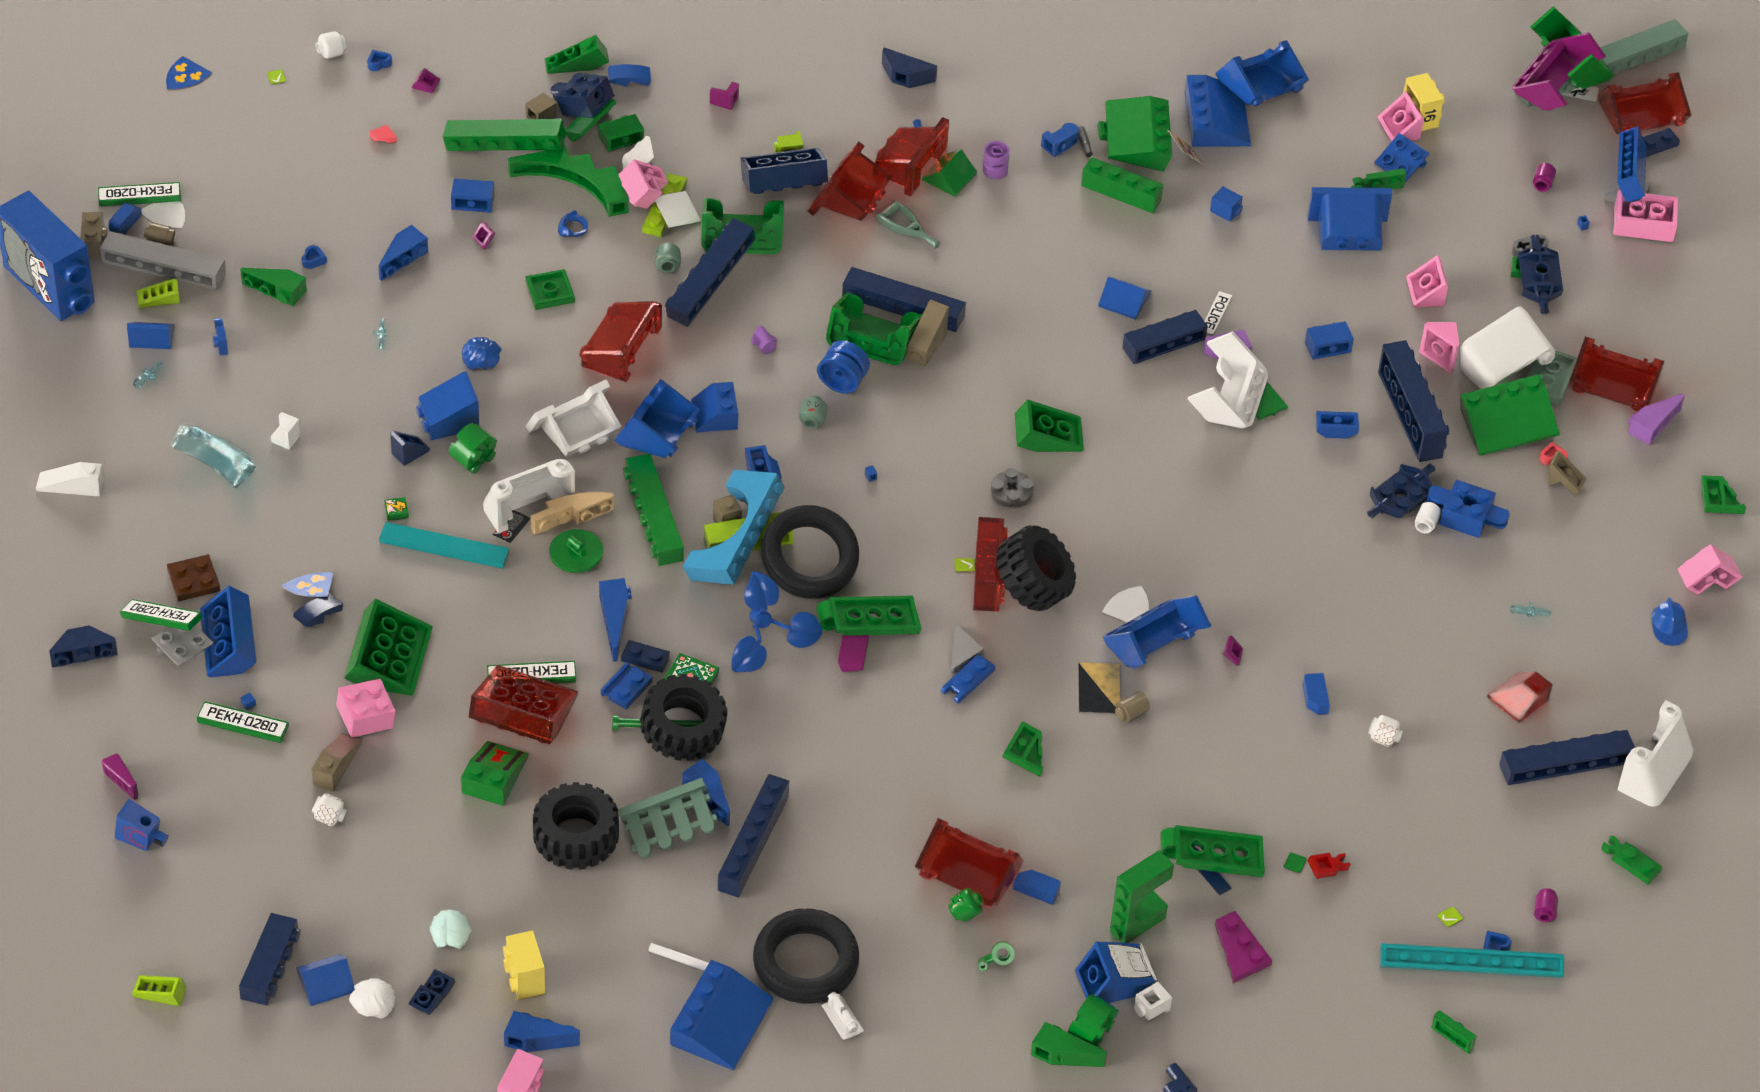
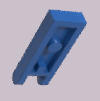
[941,654,995,703]

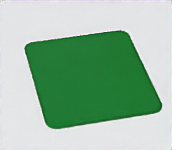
[1283,852,1307,873]

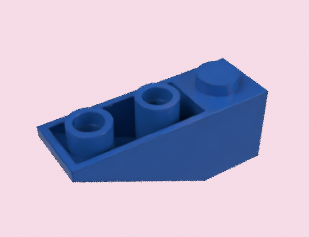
[378,225,428,281]
[682,759,730,826]
[504,1011,580,1052]

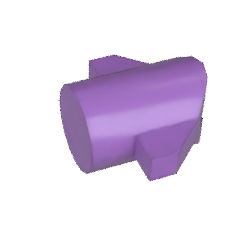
[750,326,778,354]

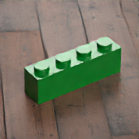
[1081,157,1163,214]

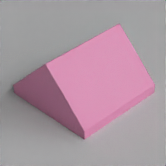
[1378,92,1424,141]
[1406,255,1448,308]
[1419,322,1459,373]

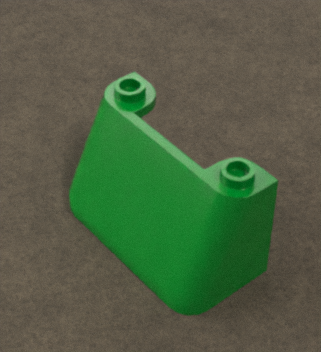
[701,198,784,254]
[826,292,922,365]

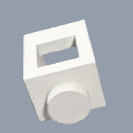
[1134,982,1172,1021]

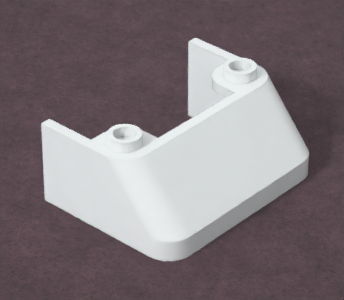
[1188,332,1268,429]

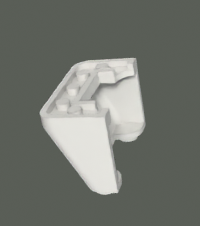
[1460,306,1555,389]
[483,459,575,534]
[1618,700,1694,807]

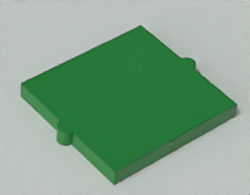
[1255,383,1288,420]

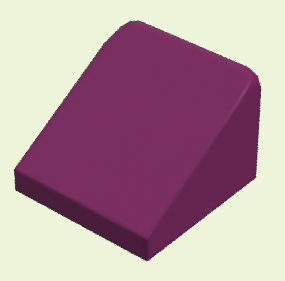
[412,68,440,93]

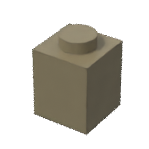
[525,92,557,119]
[713,495,742,523]

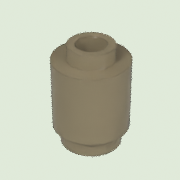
[144,222,175,245]

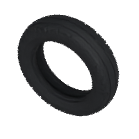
[761,505,859,599]
[753,908,859,1004]

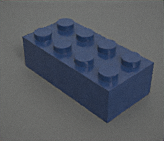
[740,147,828,194]

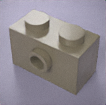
[80,212,107,259]

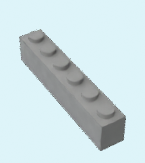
[100,231,226,290]

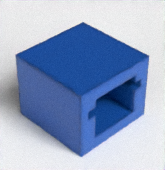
[1577,215,1590,230]
[865,465,877,482]
[240,693,256,710]

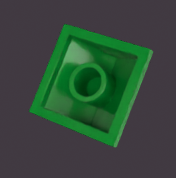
[922,149,977,197]

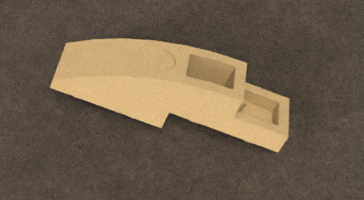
[530,492,614,535]

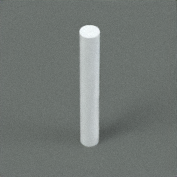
[648,943,709,971]

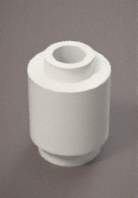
[1415,502,1441,534]

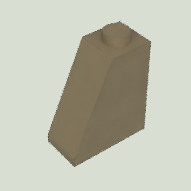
[907,299,949,366]

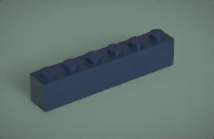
[665,218,755,327]
[842,267,966,332]
[1499,730,1635,785]
[718,774,790,898]

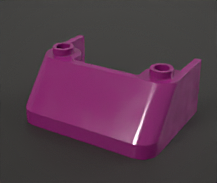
[1512,32,1606,111]

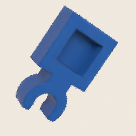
[213,317,228,355]

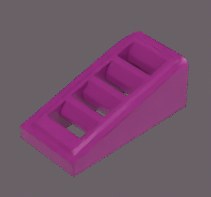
[101,753,139,800]

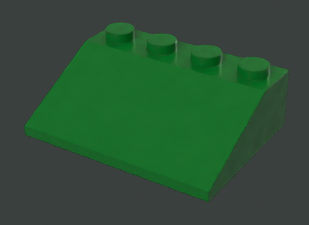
[1105,96,1172,172]
[1460,374,1560,456]
[344,598,433,696]

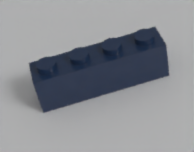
[1122,310,1208,364]
[239,913,301,1006]

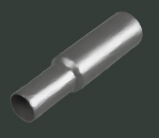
[1078,126,1093,157]

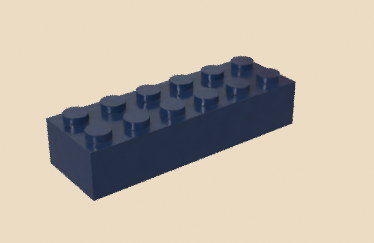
[1378,340,1449,462]

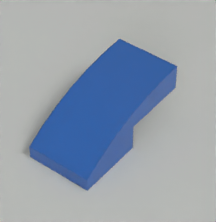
[608,64,651,87]

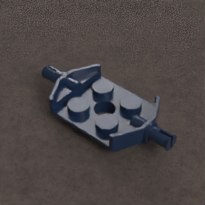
[1517,234,1563,314]
[1367,463,1435,518]

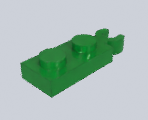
[1351,168,1406,190]
[1601,835,1662,885]

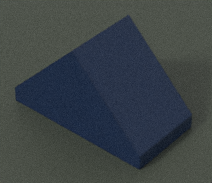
[390,430,430,466]

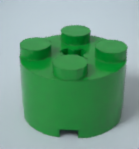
[449,423,497,474]
[1068,993,1119,1046]

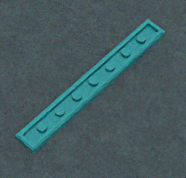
[1380,943,1564,978]

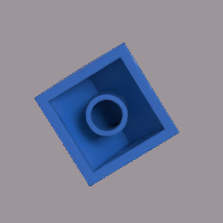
[1098,277,1152,320]
[127,322,175,349]
[296,954,355,1006]

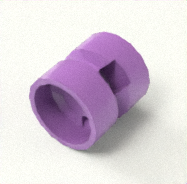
[983,141,1010,179]

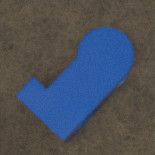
[1041,123,1079,157]

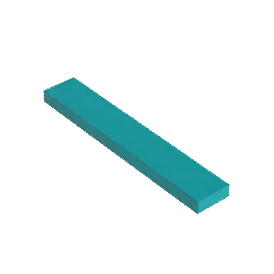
[379,522,509,569]

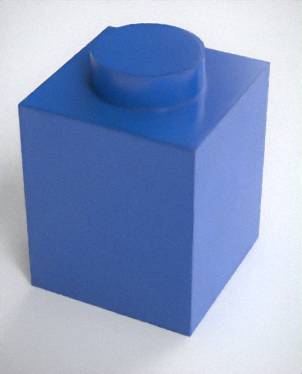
[1210,186,1243,222]

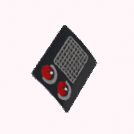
[492,510,530,543]

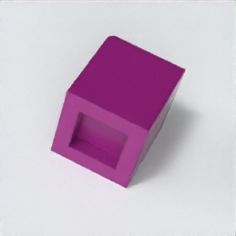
[710,81,739,110]

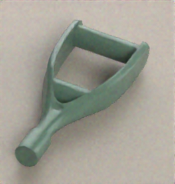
[875,200,940,249]

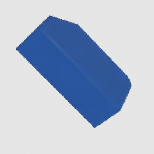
[109,203,142,235]
[1303,673,1330,715]
[1013,869,1061,905]

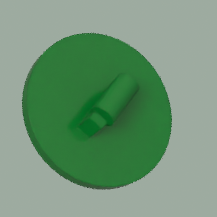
[549,529,603,573]

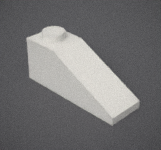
[36,462,104,496]

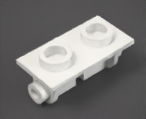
[821,992,864,1041]

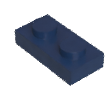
[1643,128,1680,157]
[621,640,670,673]

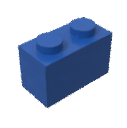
[451,178,494,213]
[1305,321,1354,360]

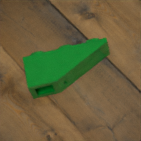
[545,35,609,74]
[240,267,307,306]
[1031,1022,1107,1067]

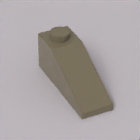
[312,733,362,792]

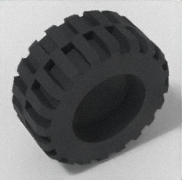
[996,525,1076,611]
[640,674,728,761]
[533,782,619,870]

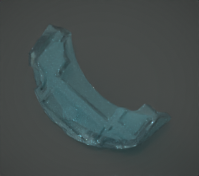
[171,424,257,488]

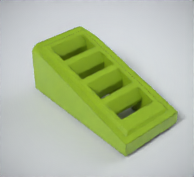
[136,279,180,308]
[132,975,186,1006]

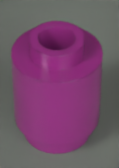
[1533,163,1556,192]
[1534,888,1558,922]

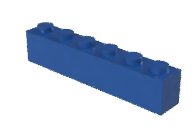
[1617,126,1647,202]

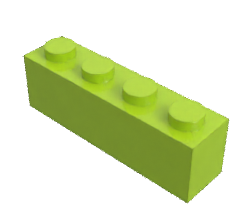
[704,512,793,551]

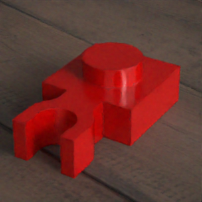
[1307,852,1351,879]

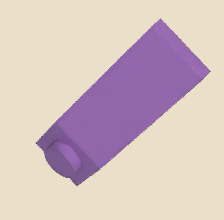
[1628,394,1685,445]

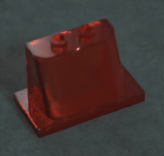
[873,117,949,197]
[807,141,892,221]

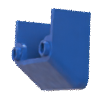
[1103,595,1211,669]

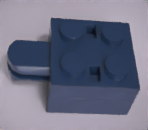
[550,73,615,118]

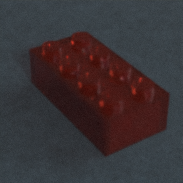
[973,517,1008,612]

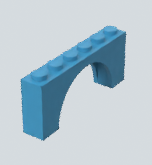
[683,470,785,585]

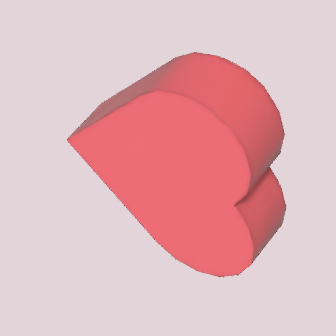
[1540,442,1568,465]

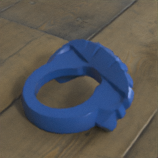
[558,210,588,237]

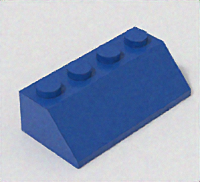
[200,586,256,677]

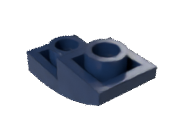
[293,593,343,627]
[408,969,456,1015]

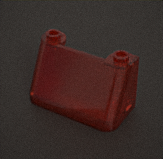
[1597,72,1692,134]
[579,301,662,382]
[1569,336,1664,412]
[915,818,1024,908]

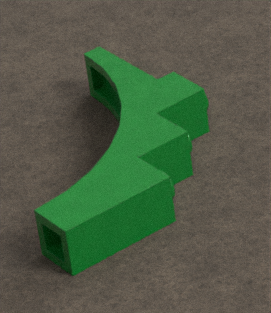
[508,143,629,217]

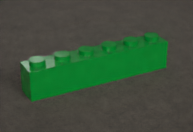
[442,119,566,151]
[623,454,684,566]

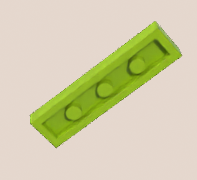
[642,173,687,237]

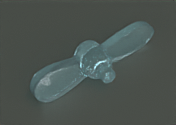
[373,318,386,349]
[133,361,163,388]
[1510,602,1551,617]

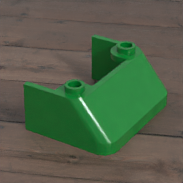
[1530,6,1615,89]

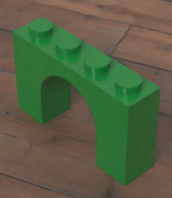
[1110,850,1174,943]

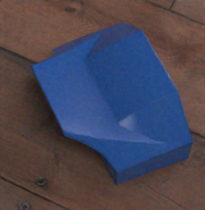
[1316,411,1359,439]
[745,445,782,478]

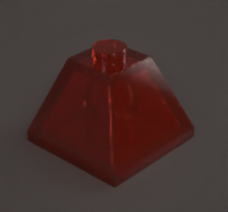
[1487,672,1553,723]

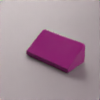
[838,635,869,672]

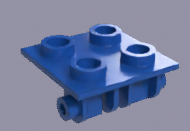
[1374,133,1429,182]

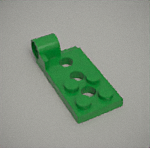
[816,595,922,636]
[1160,825,1265,878]

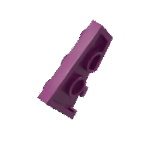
[1215,911,1272,983]

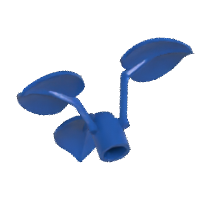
[731,571,823,672]

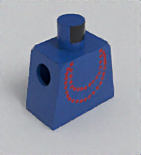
[114,799,169,851]

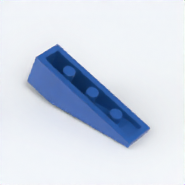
[599,578,632,662]

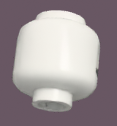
[316,31,346,59]

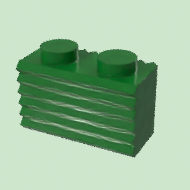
[598,114,644,152]

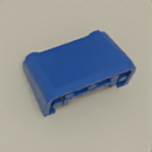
[1215,40,1309,107]
[614,379,700,458]

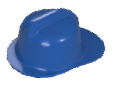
[1651,598,1688,646]

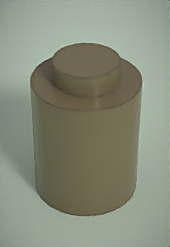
[1115,691,1150,722]

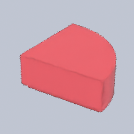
[369,125,397,143]

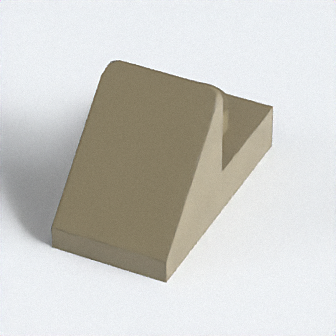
[1548,451,1587,495]

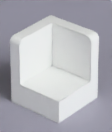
[271,412,300,450]

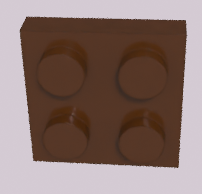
[167,554,220,601]

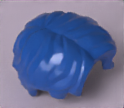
[462,337,502,370]

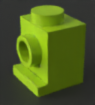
[773,131,804,153]

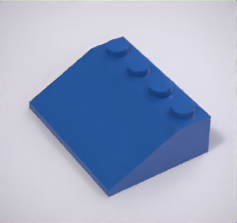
[1185,75,1251,147]
[670,960,773,1071]

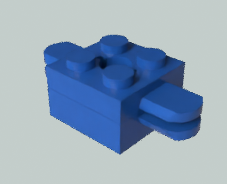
[1427,479,1509,538]

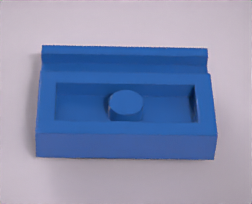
[601,662,653,710]

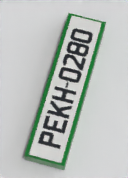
[98,182,181,207]
[120,599,202,631]
[487,661,576,687]
[197,701,289,743]

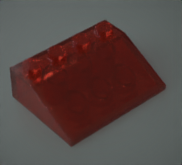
[468,665,578,744]

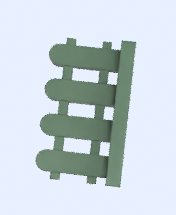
[618,778,718,858]

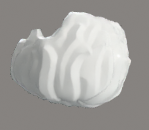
[349,978,395,1019]

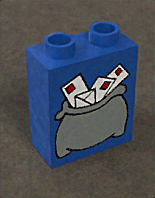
[0,190,95,321]

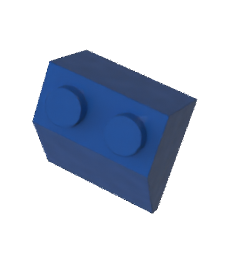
[691,382,738,433]

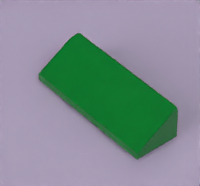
[565,99,616,142]

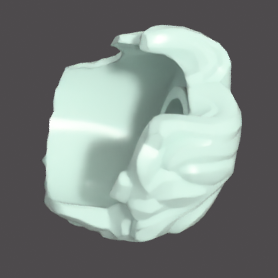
[429,910,472,949]

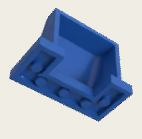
[1307,187,1392,251]

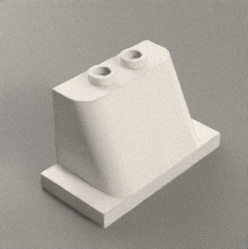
[526,380,622,457]

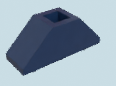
[882,47,937,88]
[49,625,118,668]

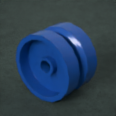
[817,340,870,394]

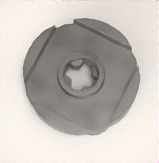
[991,468,1034,507]

